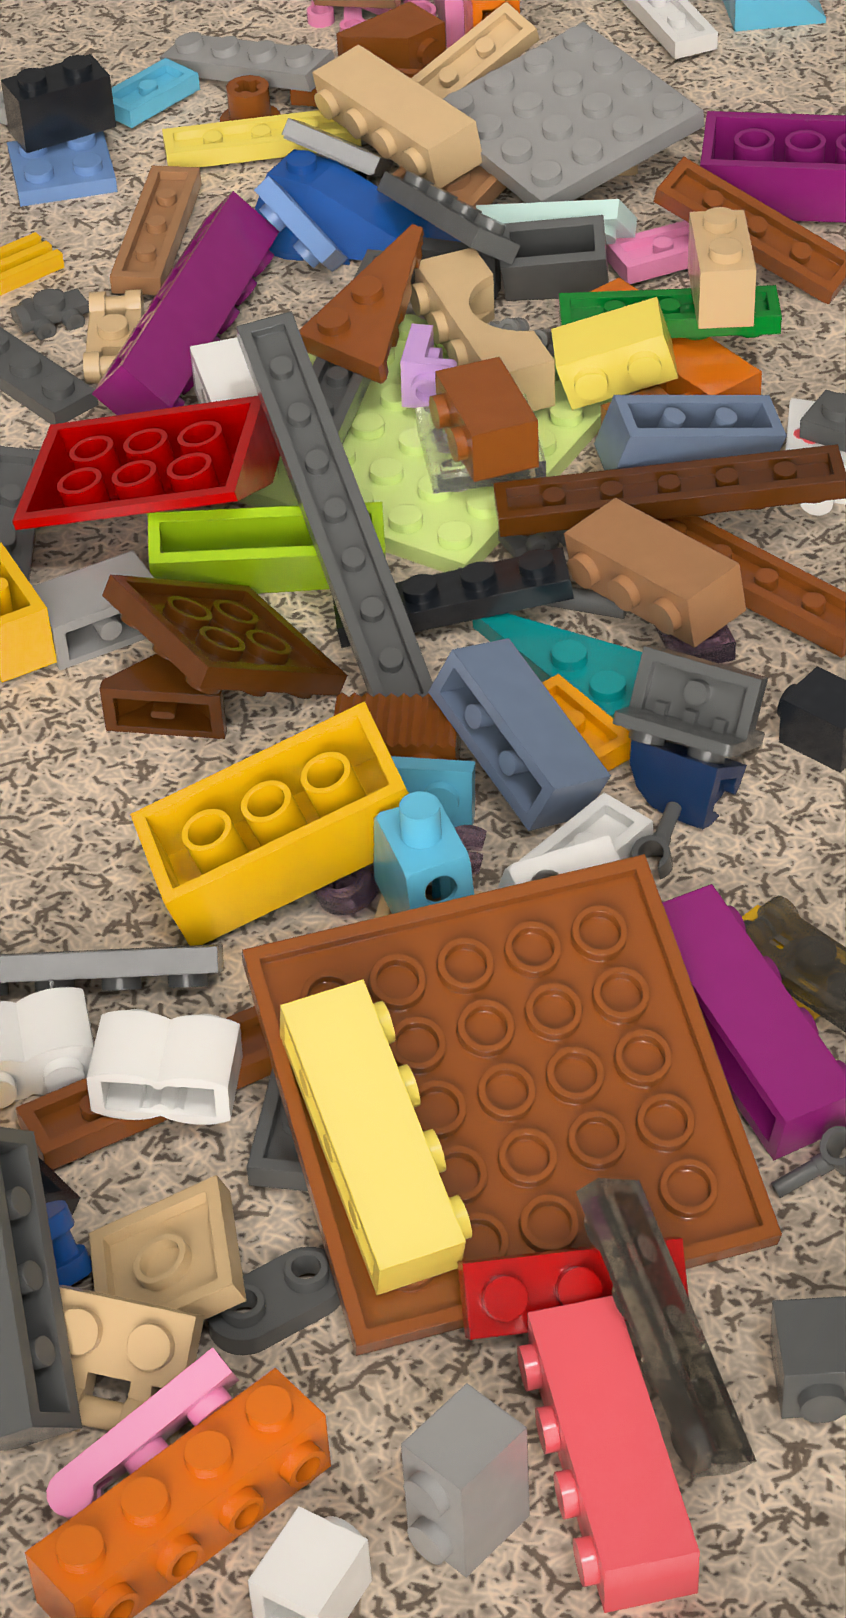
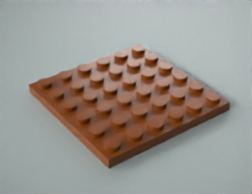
[242,854,782,1356]

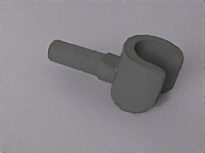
[631,801,682,879]
[771,1126,846,1198]

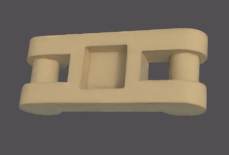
[83,289,144,384]

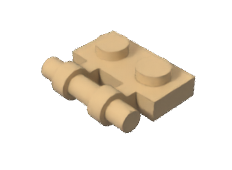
[59,1285,205,1445]

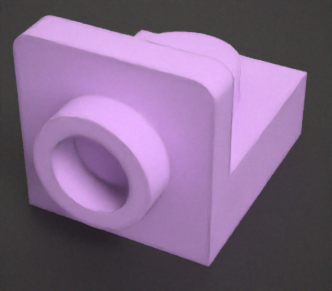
[400,323,457,409]

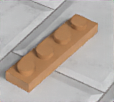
[110,165,202,295]

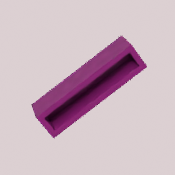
[662,884,846,1161]

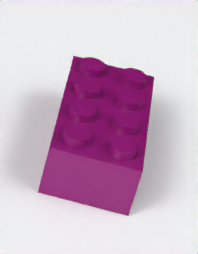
[700,111,846,223]

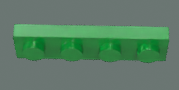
[559,285,782,340]

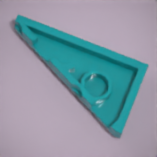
[472,613,642,718]

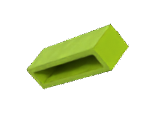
[147,502,386,594]

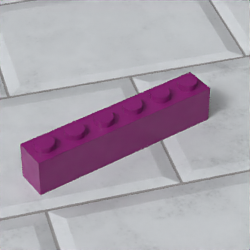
[92,191,280,415]

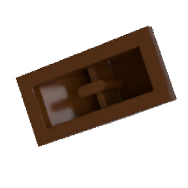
[99,654,227,739]

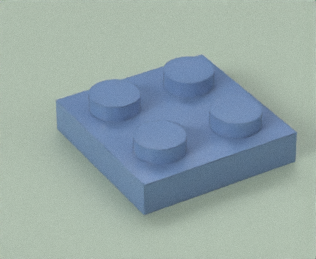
[7,131,118,207]

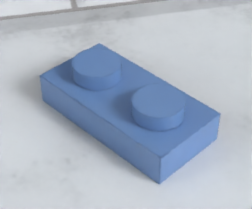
[254,176,348,272]

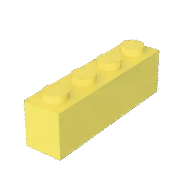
[280,979,472,1295]

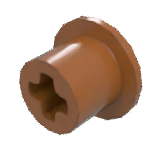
[220,75,281,122]

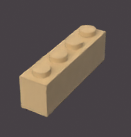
[312,44,482,188]

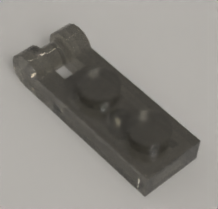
[743,896,846,1033]

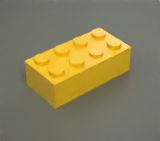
[130,701,409,945]

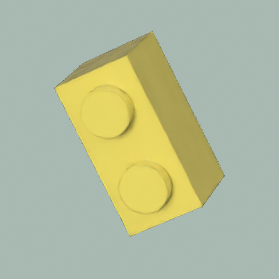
[551,297,678,410]

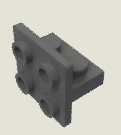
[612,644,768,764]

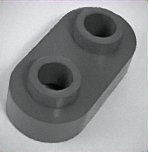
[207,1247,340,1355]

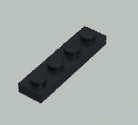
[333,547,574,648]

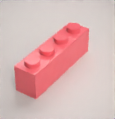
[517,1295,700,1613]

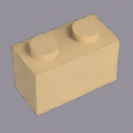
[688,207,757,329]

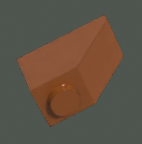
[336,2,446,69]

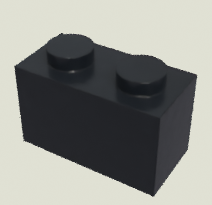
[1,54,116,153]

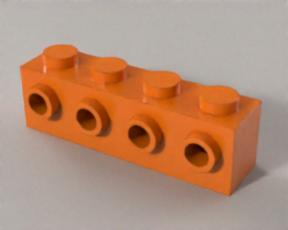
[25,1368,331,1618]

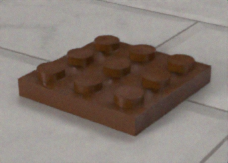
[102,574,348,699]

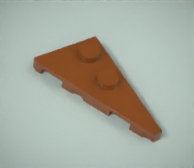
[299,224,424,384]

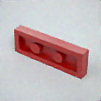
[457,1236,690,1340]

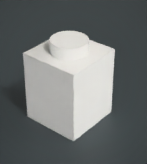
[248,1506,372,1618]

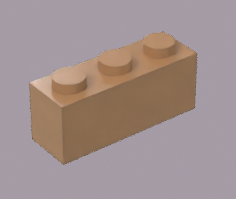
[564,498,746,648]

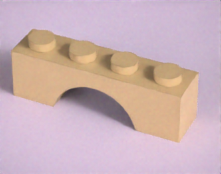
[410,248,555,411]

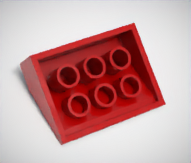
[12,396,281,530]

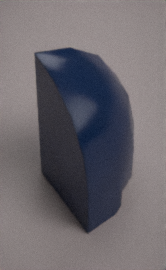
[630,739,747,829]

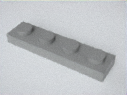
[159,32,335,92]

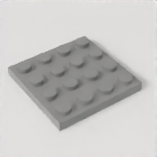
[443,22,704,203]

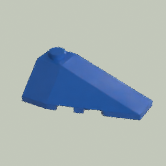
[255,149,461,265]

